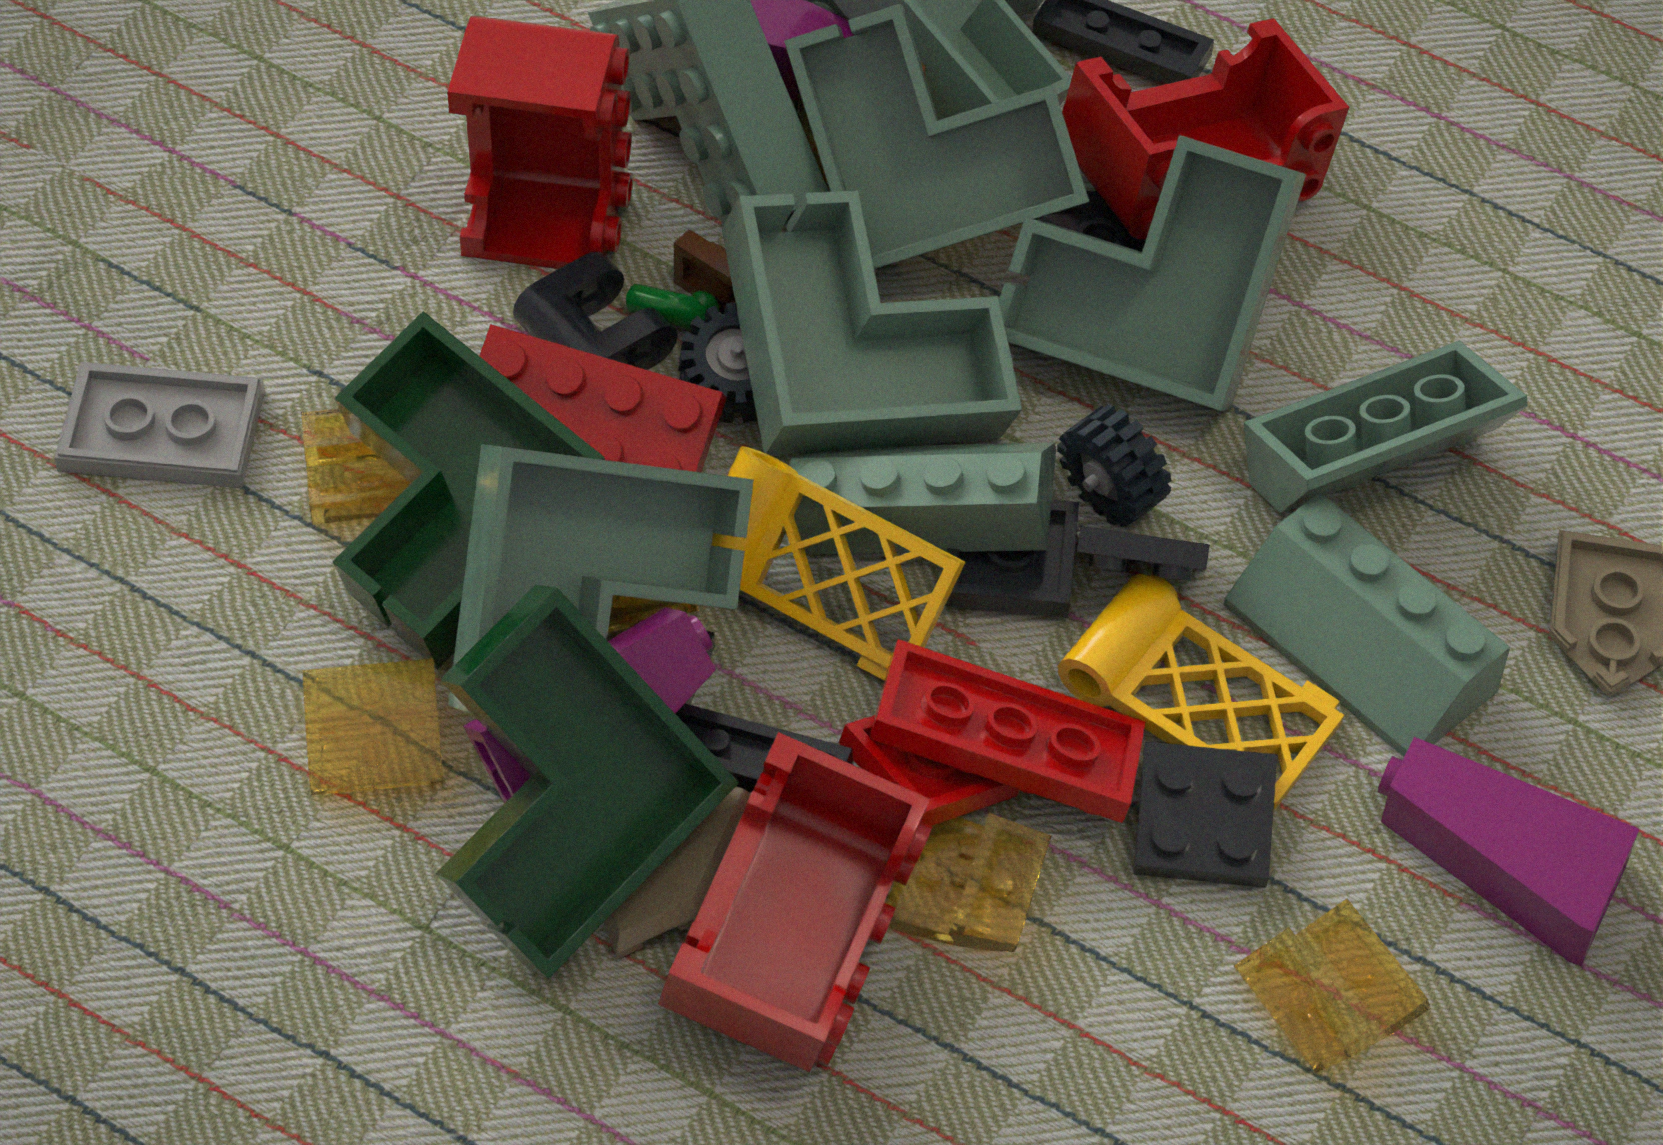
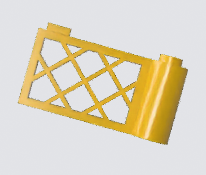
[711,446,965,681]
[1058,574,1345,812]

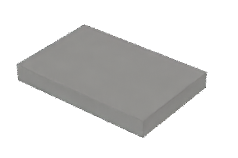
[54,362,265,488]

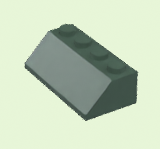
[1244,340,1528,513]
[790,442,1056,555]
[1224,492,1510,757]

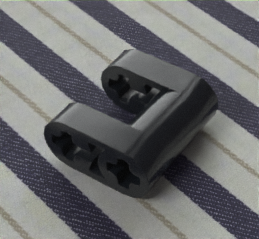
[513,252,678,370]

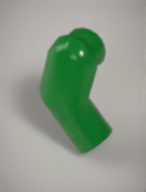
[626,283,720,331]

